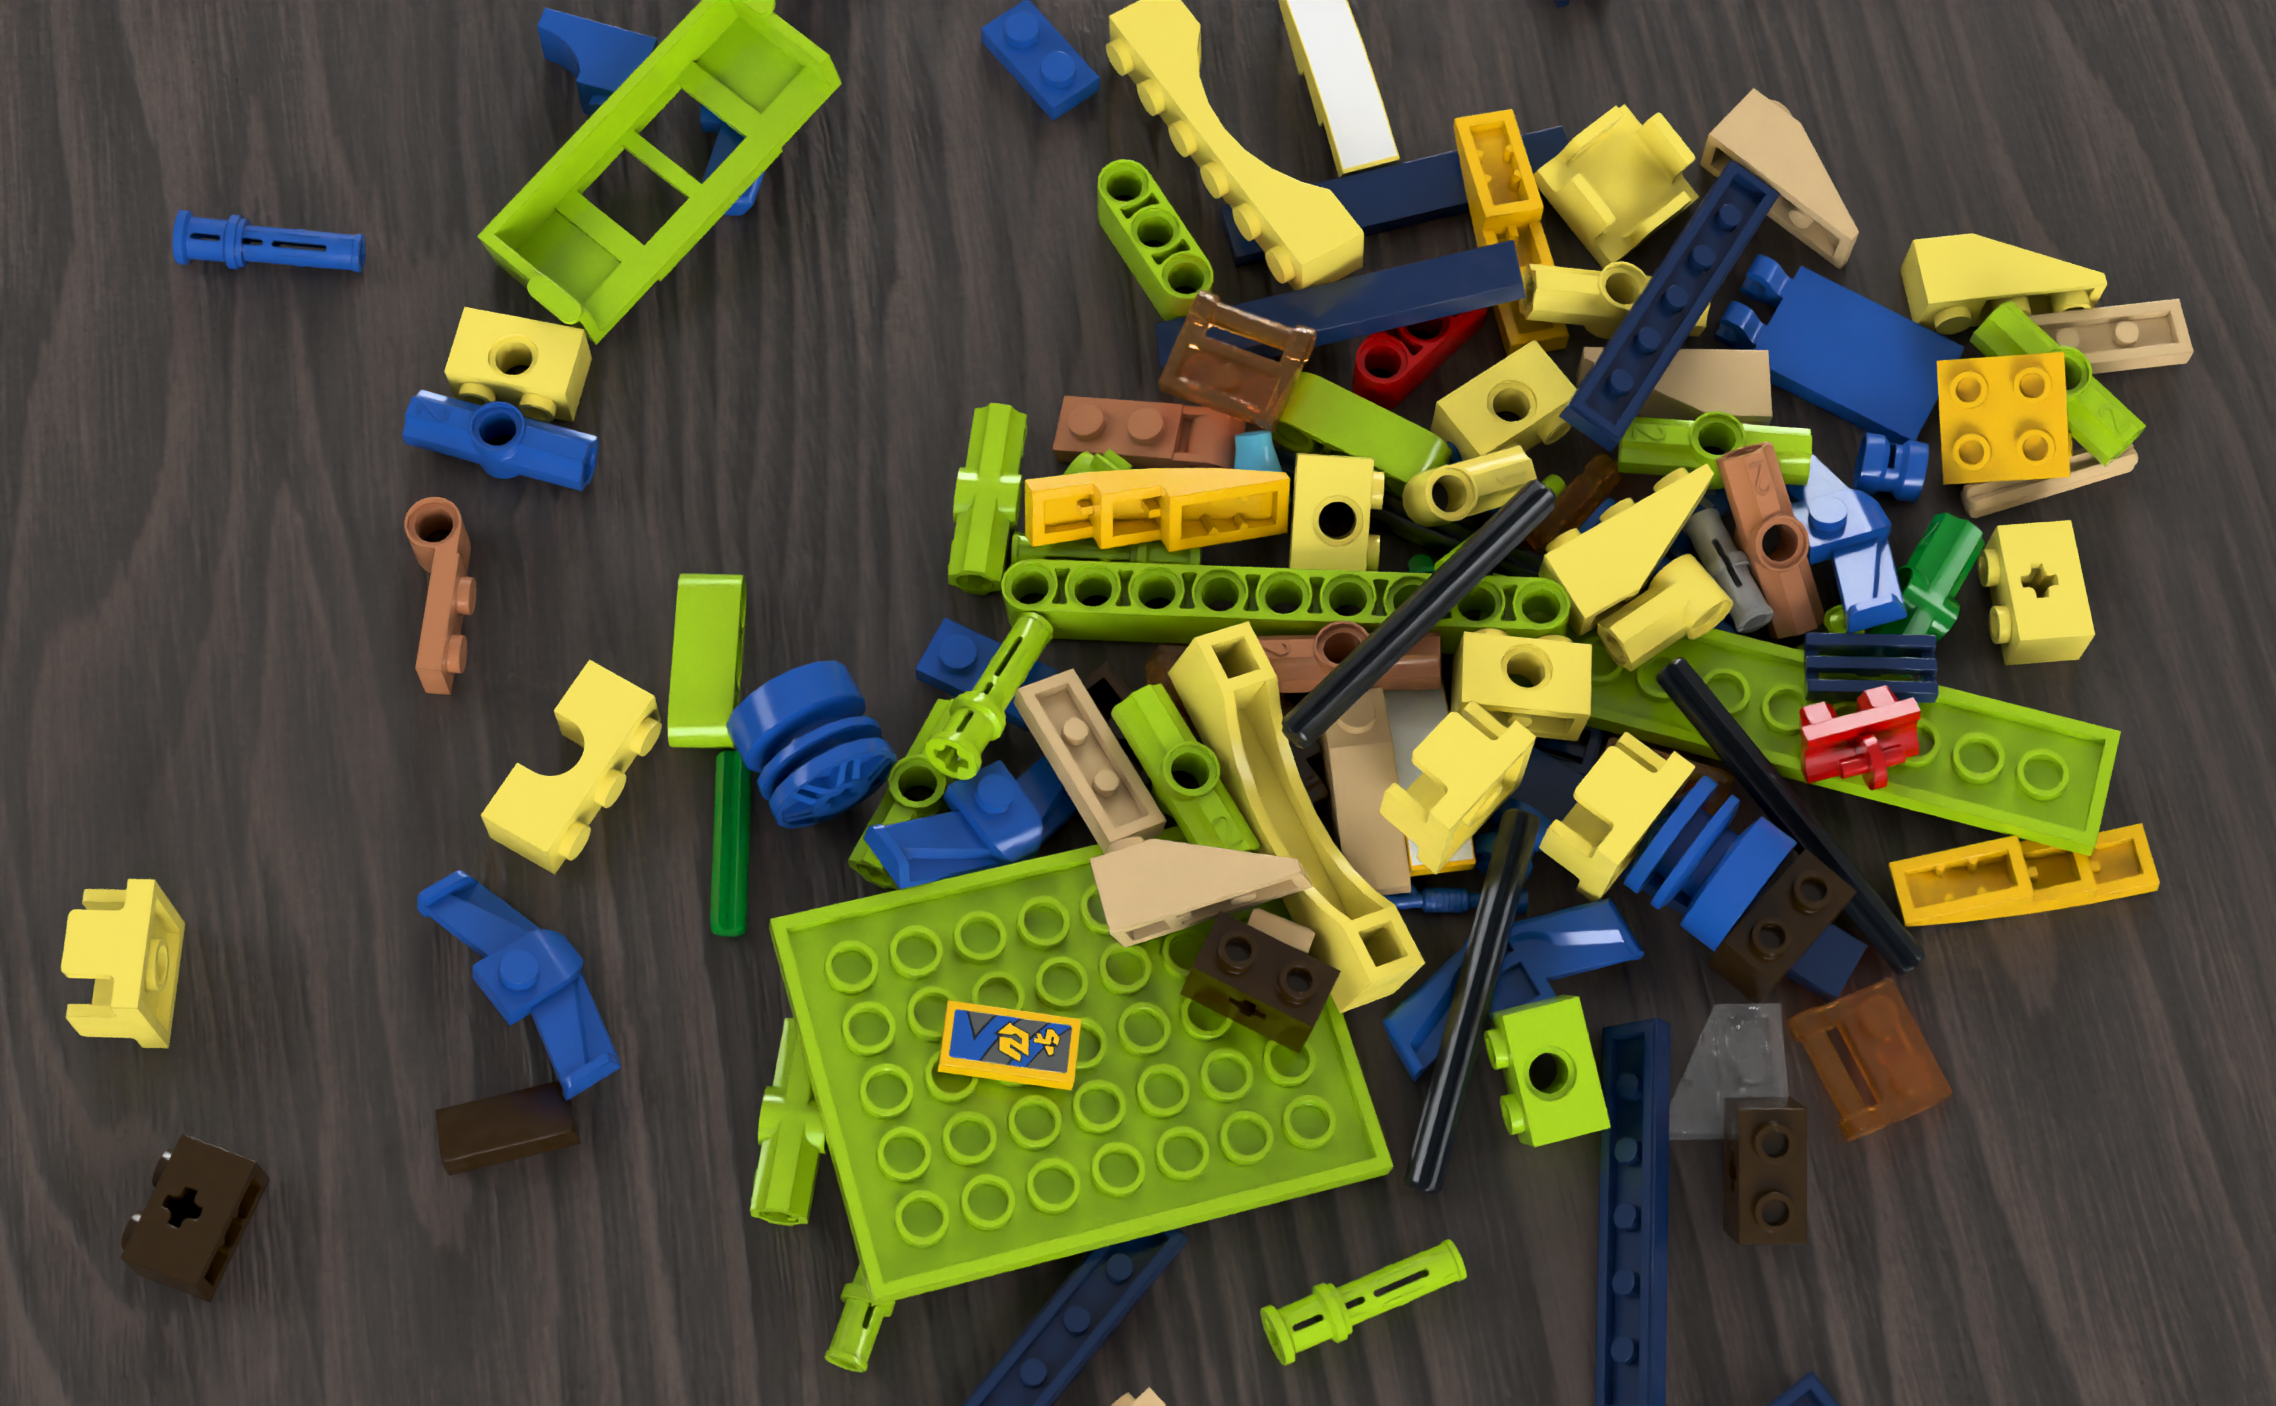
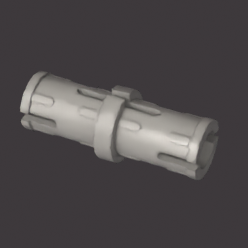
[1683,508,1774,634]

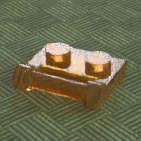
[1158,289,1317,432]
[1785,977,1953,1142]

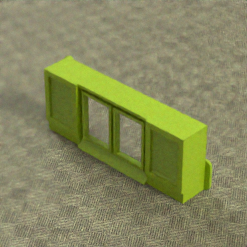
[477,0,842,345]

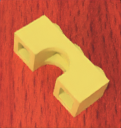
[481,660,662,875]

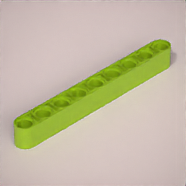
[1001,559,1570,654]

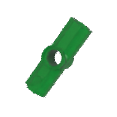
[1854,512,1986,678]

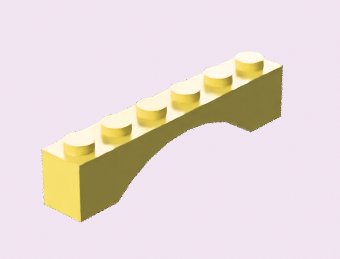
[1106,0,1364,291]
[1168,621,1425,1013]

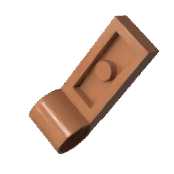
[1052,396,1246,469]
[404,497,477,695]

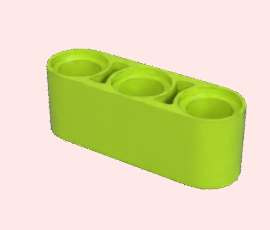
[1097,159,1214,321]
[1265,372,1452,497]
[668,573,746,749]

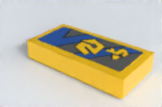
[938,1000,1081,1090]

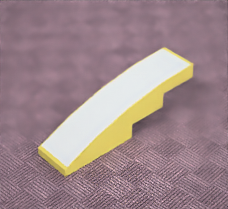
[1278,0,1400,178]

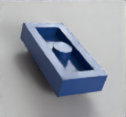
[981,0,1100,121]
[915,617,1057,732]

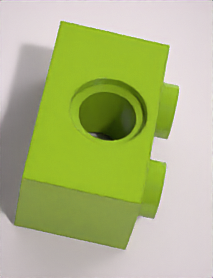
[1484,994,1611,1147]

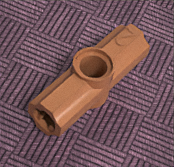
[1716,441,1825,639]
[1256,621,1442,693]

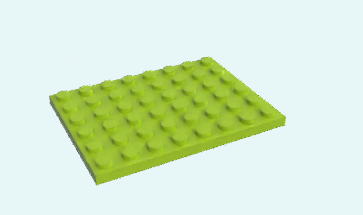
[769,826,1394,1306]

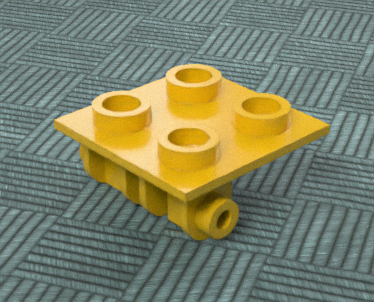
[1937,352,2073,485]

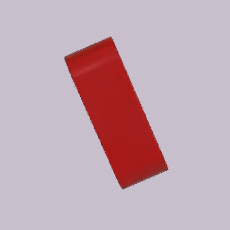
[1351,307,1489,410]

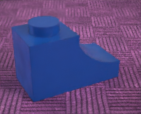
[537,7,659,116]

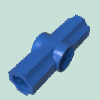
[402,390,600,491]

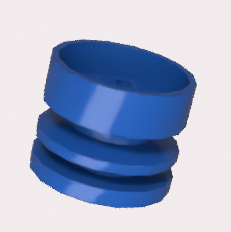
[726,661,897,829]
[1623,775,1797,952]

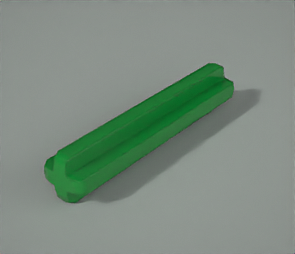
[710,750,752,937]

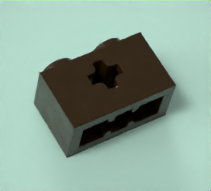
[1707,849,1857,1007]
[1180,911,1341,1053]
[1724,1097,1807,1245]
[120,1133,270,1303]

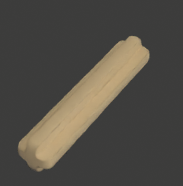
[1960,444,2138,518]

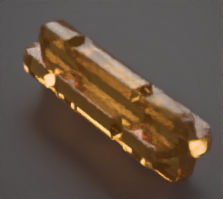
[1526,453,1622,556]

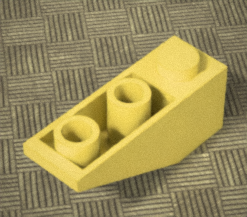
[1900,233,2107,335]
[1538,464,1714,637]

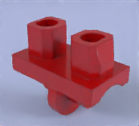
[1799,685,1921,791]

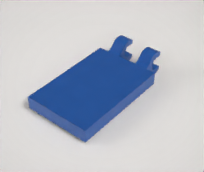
[1714,254,1965,445]

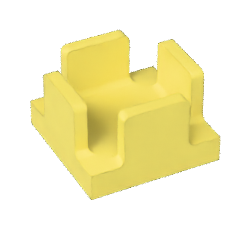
[1533,104,1699,269]
[1380,701,1536,874]
[1539,732,1695,902]
[61,879,185,1049]

